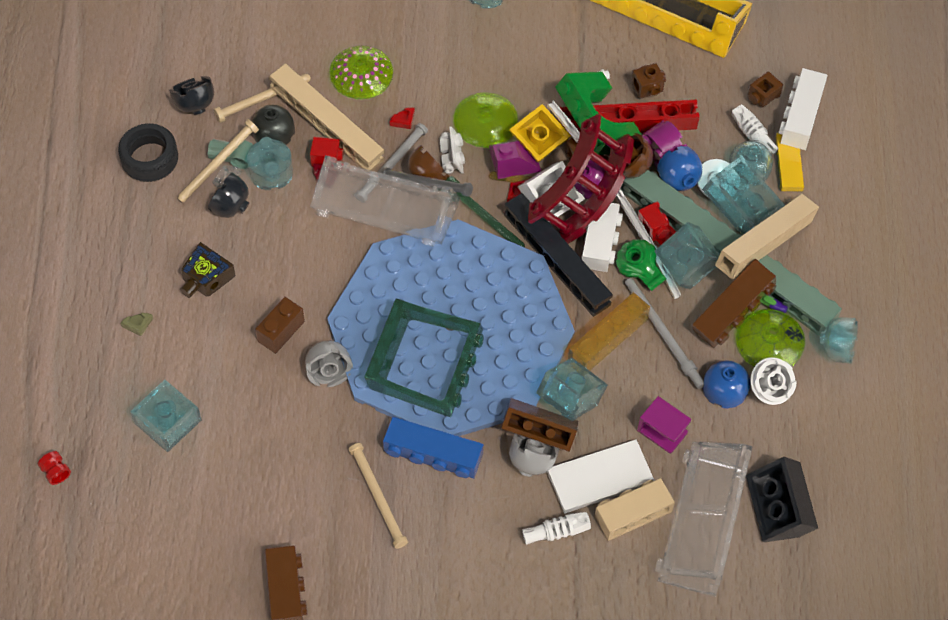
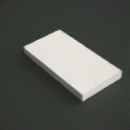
[547,440,655,514]

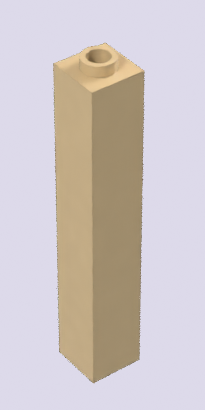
[715,194,819,279]

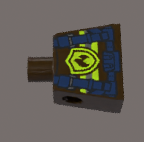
[180,242,236,298]

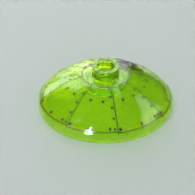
[736,309,805,367]

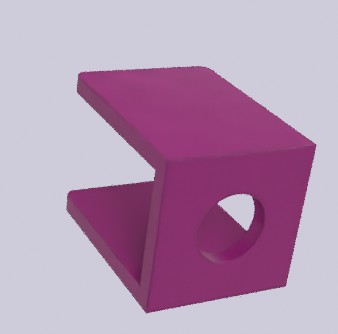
[637,396,691,454]

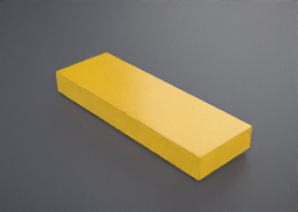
[775,133,804,191]

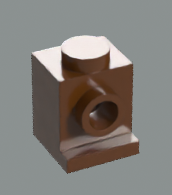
[748,71,784,108]

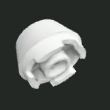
[750,358,797,405]

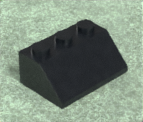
[745,457,819,543]

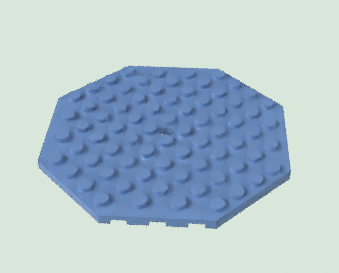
[327,220,575,436]

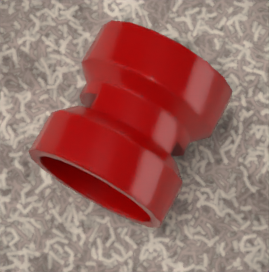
[38,451,71,485]

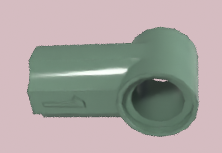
[208,139,255,169]

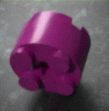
[641,120,688,169]

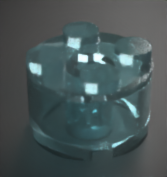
[247,137,293,190]

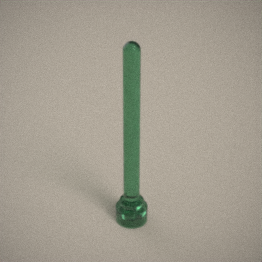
[442,176,525,248]

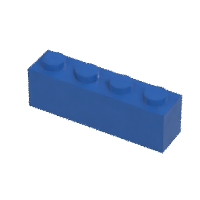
[383,417,484,479]

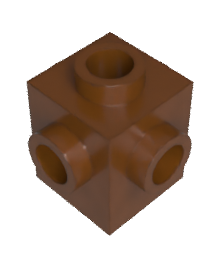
[631,63,666,99]

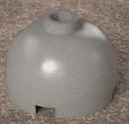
[305,340,353,387]
[509,434,559,477]

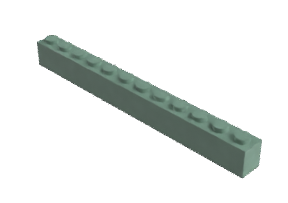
[620,170,842,338]

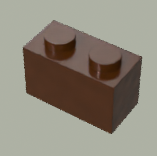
[255,297,305,354]

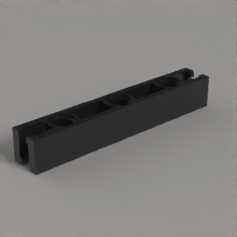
[504,193,613,317]

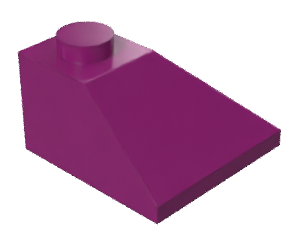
[489,140,541,179]

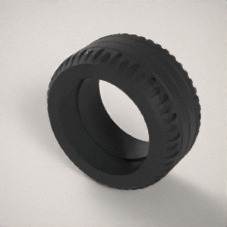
[118,123,178,182]

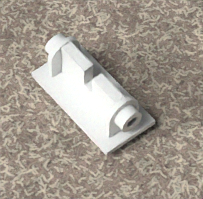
[440,126,465,174]

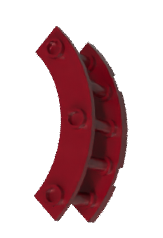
[528,114,634,244]

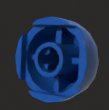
[657,146,702,191]
[703,360,750,409]

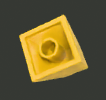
[509,104,571,162]

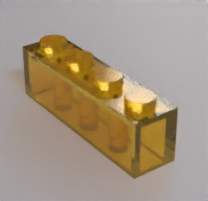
[568,292,650,376]

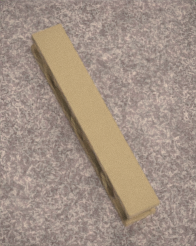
[270,63,384,174]

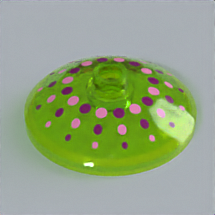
[330,46,393,99]

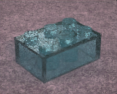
[702,155,785,235]

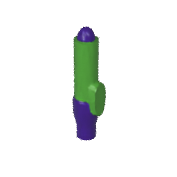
[760,295,788,313]

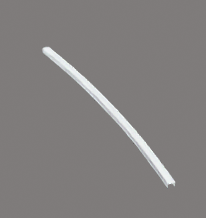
[548,101,681,299]

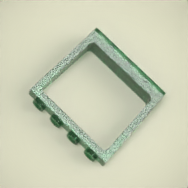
[364,298,484,418]

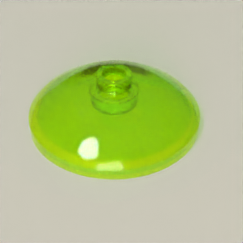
[454,92,518,148]

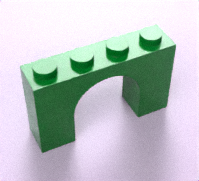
[555,72,642,155]

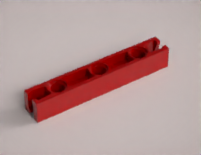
[556,99,700,137]

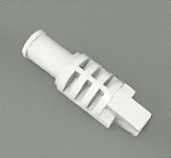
[732,105,778,157]
[522,512,591,544]

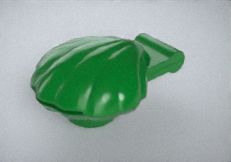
[616,239,667,292]

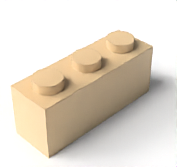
[595,478,675,541]

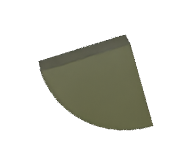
[120,313,154,336]

